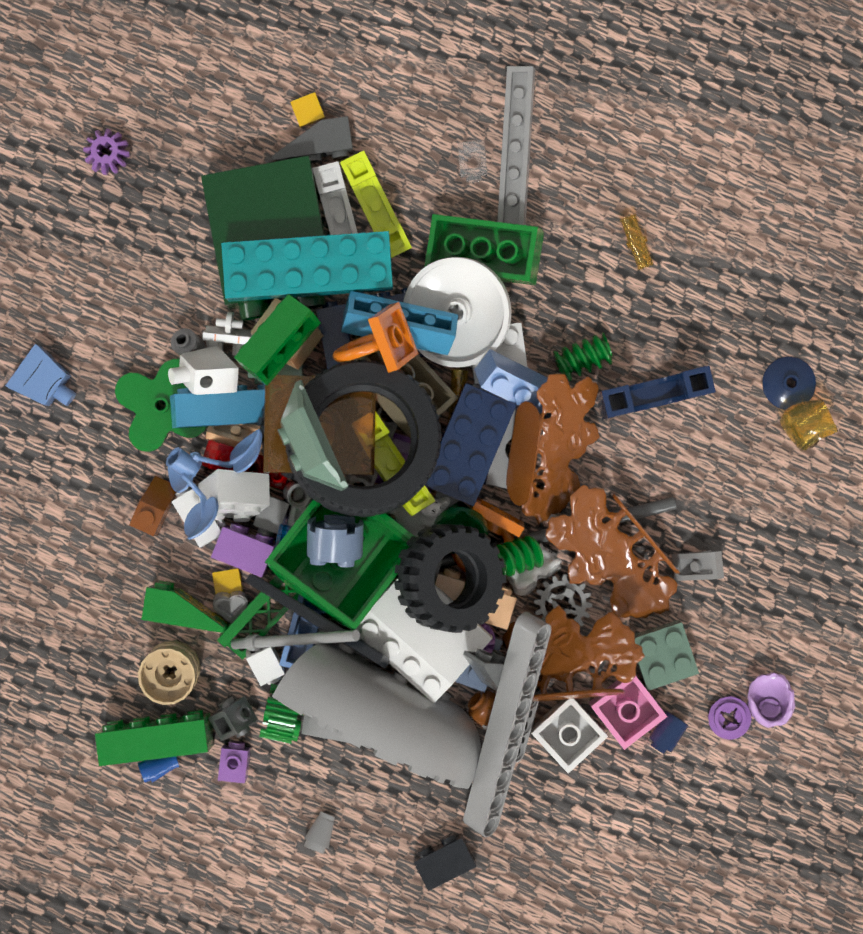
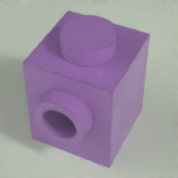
[218,741,251,783]

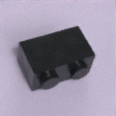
[414,833,477,891]

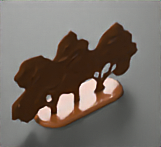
[506,374,600,524]
[546,485,680,618]
[502,605,645,701]

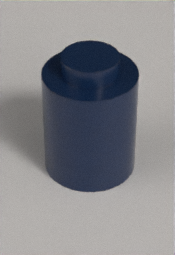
[649,711,689,754]

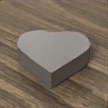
[213,591,248,623]

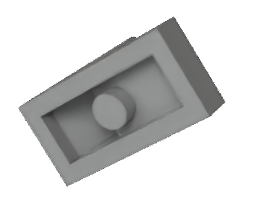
[672,550,724,581]

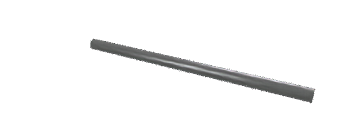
[440,497,677,569]

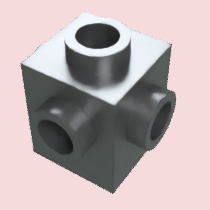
[208,696,258,741]

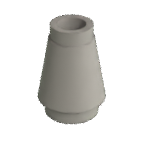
[304,811,335,854]

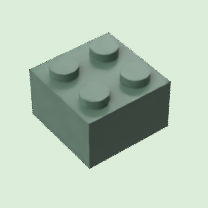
[635,620,699,691]

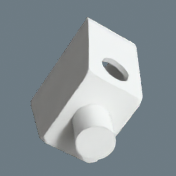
[168,346,238,395]

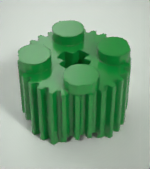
[259,684,303,744]

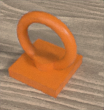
[333,302,419,373]
[451,497,524,572]

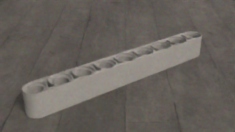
[463,612,551,837]

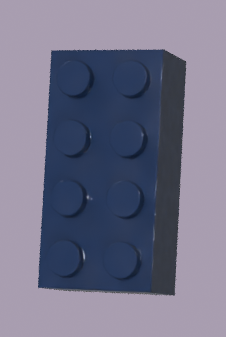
[425,384,516,506]

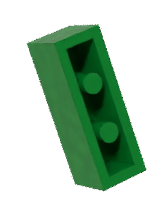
[234,294,321,386]

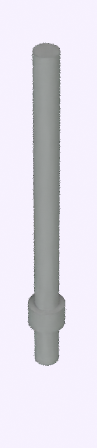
[231,630,360,651]

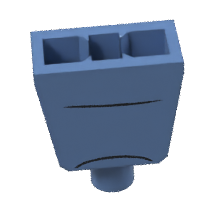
[5,344,76,406]

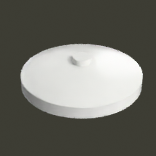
[404,257,511,367]

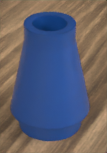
[138,757,180,783]

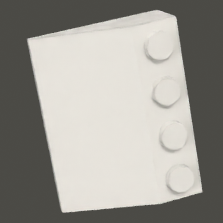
[356,578,493,704]

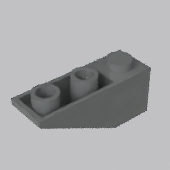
[272,116,354,163]
[463,649,507,691]

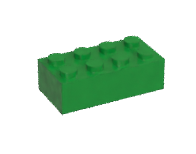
[424,214,544,286]
[95,709,214,766]

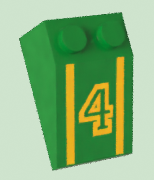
[141,580,229,633]

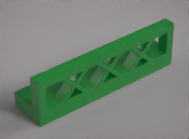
[217,575,299,660]

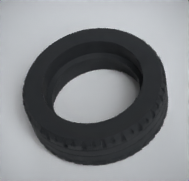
[285,360,441,517]

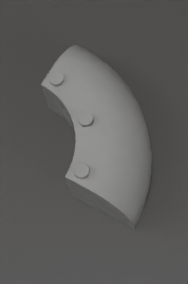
[272,642,481,789]

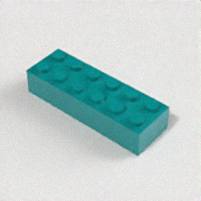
[221,231,393,302]

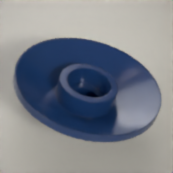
[762,357,816,410]

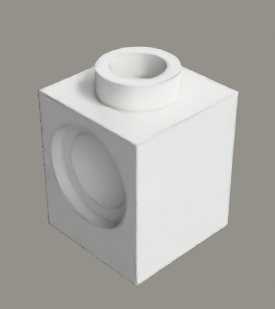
[246,647,285,686]

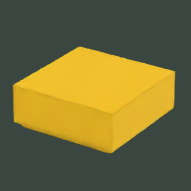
[290,92,325,128]
[212,568,243,594]

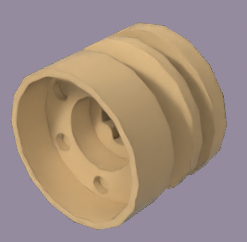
[138,640,201,705]

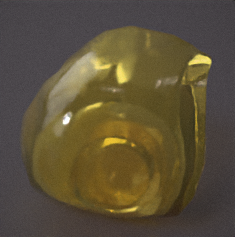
[780,399,838,451]

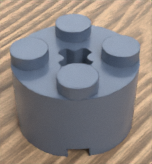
[307,515,364,567]

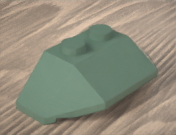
[277,380,348,491]

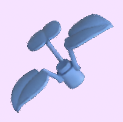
[166,429,262,540]

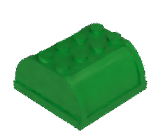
[265,500,416,630]

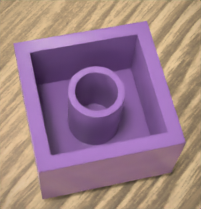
[211,522,278,577]

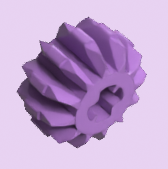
[83,128,130,175]

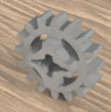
[533,574,593,626]

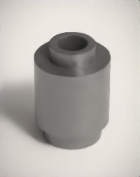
[171,328,206,356]

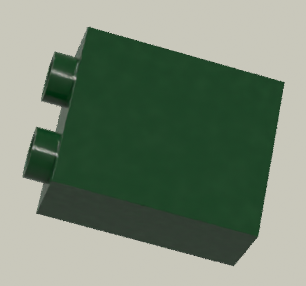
[201,156,326,321]

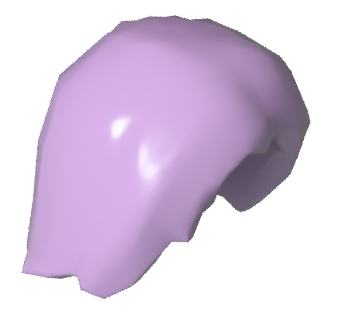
[748,672,795,728]

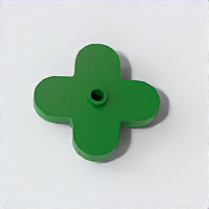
[115,359,208,452]

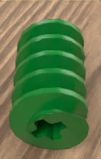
[553,332,612,381]
[497,536,544,577]

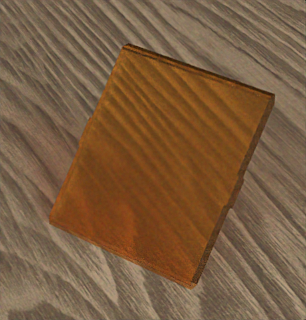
[263,375,376,475]

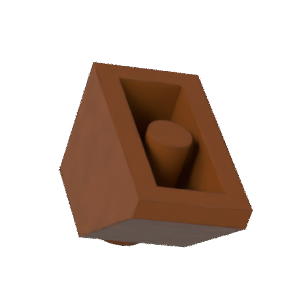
[129,476,177,536]

